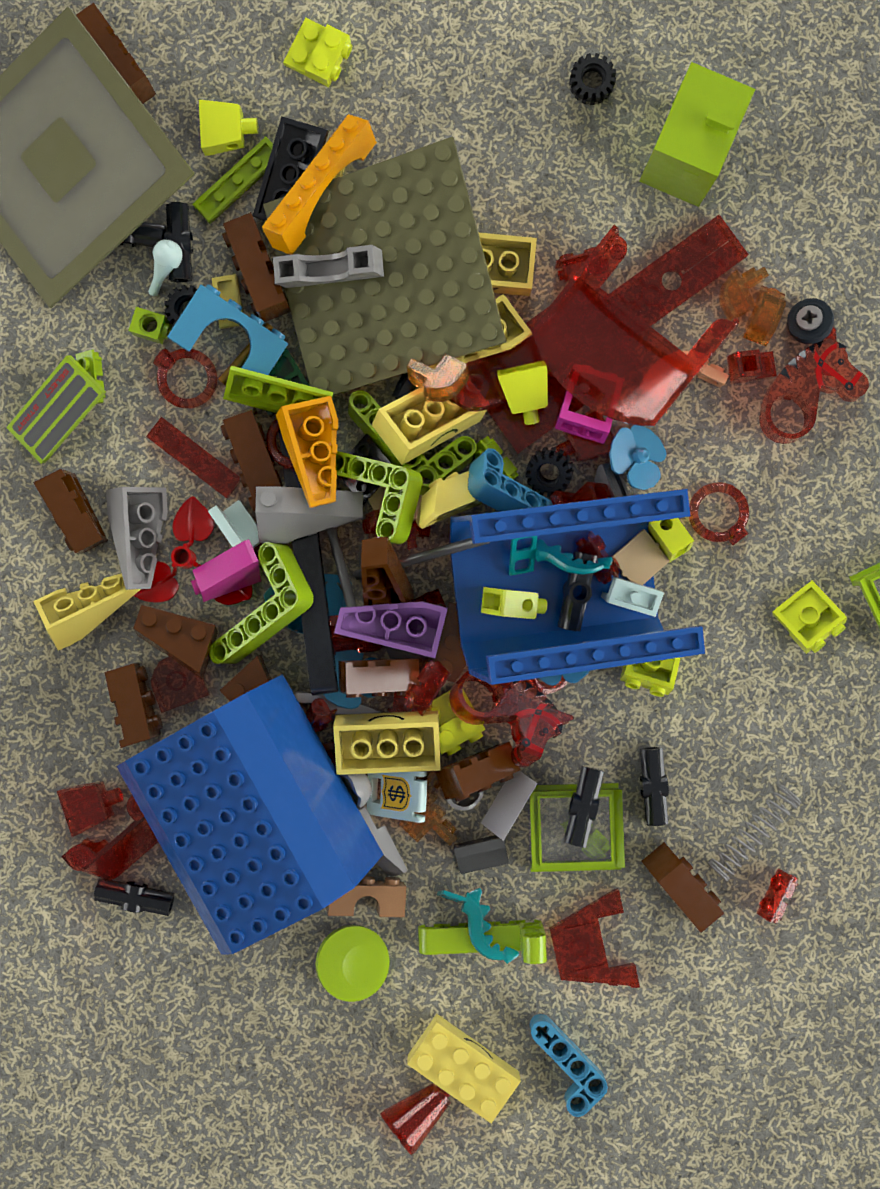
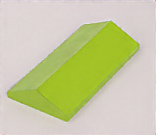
[223,366,333,413]

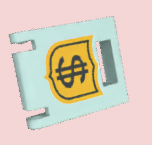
[367,771,427,823]

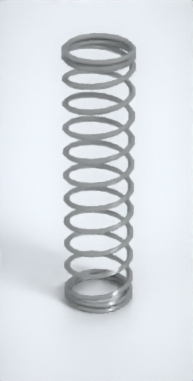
[707,784,802,882]

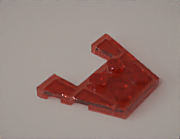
[549,888,640,988]

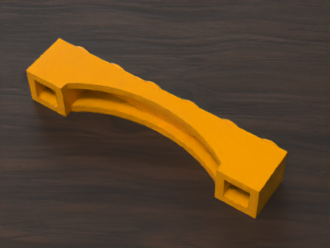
[262,114,377,255]

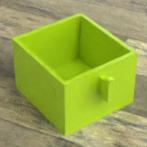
[639,62,756,207]

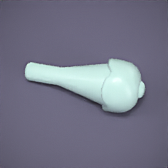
[148,240,183,297]

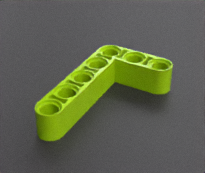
[348,390,477,496]
[336,451,423,544]
[209,542,313,664]
[418,919,547,964]

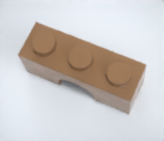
[326,876,406,917]

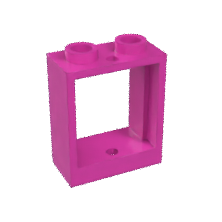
[555,364,624,444]

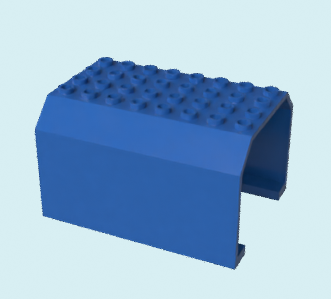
[449,489,705,685]
[116,674,384,955]

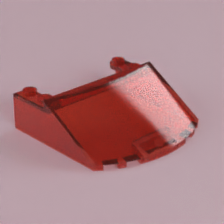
[532,224,740,427]

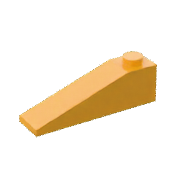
[276,396,338,508]

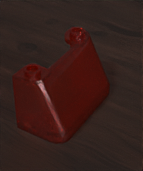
[61,795,158,880]

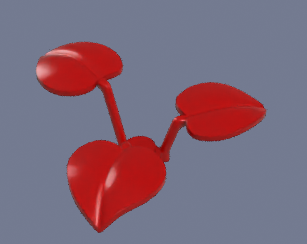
[134,496,253,605]

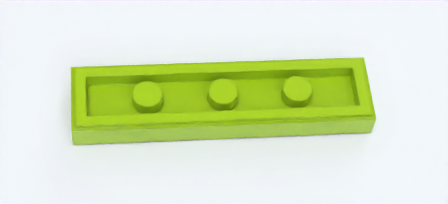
[192,137,273,224]

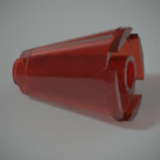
[380,1083,451,1155]

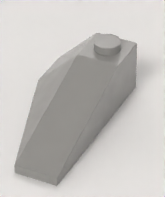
[106,487,168,590]
[255,487,363,544]

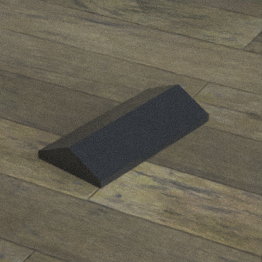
[253,116,329,221]

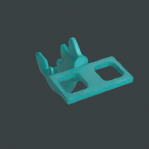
[508,536,612,576]
[437,888,519,964]

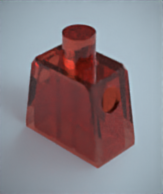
[555,405,614,463]
[57,781,124,837]

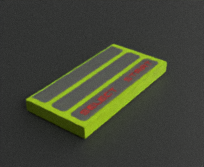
[6,355,106,464]

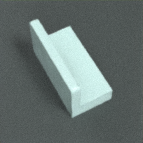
[208,500,260,549]
[601,577,664,617]

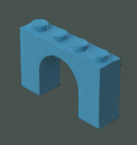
[167,284,288,375]

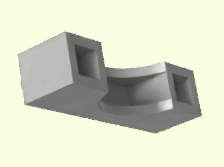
[273,245,384,288]

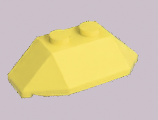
[416,471,483,529]

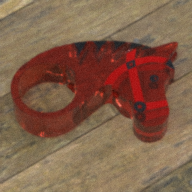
[759,327,869,444]
[449,671,574,768]

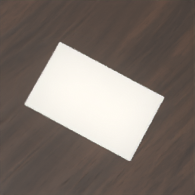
[481,771,538,841]

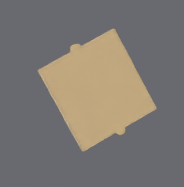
[612,529,670,585]

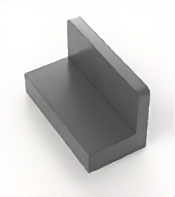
[454,835,509,874]

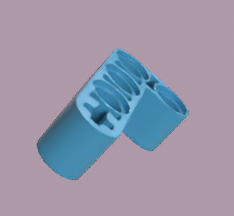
[468,448,556,511]
[529,1014,608,1117]

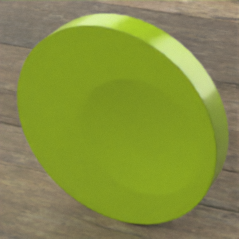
[316,925,390,1002]

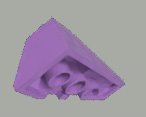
[334,601,448,658]

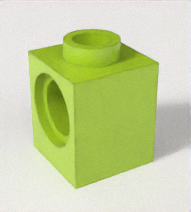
[128,307,172,344]

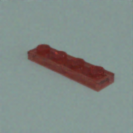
[146,417,241,499]

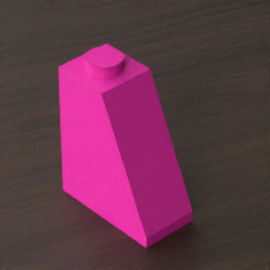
[191,539,261,602]

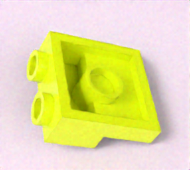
[283,17,353,87]
[772,580,847,654]
[620,657,681,697]
[417,684,486,756]

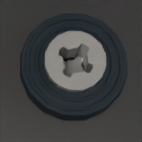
[787,298,834,344]

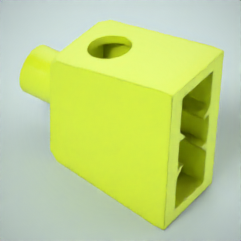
[199,100,259,156]
[497,360,548,425]
[648,518,694,563]
[481,587,547,619]

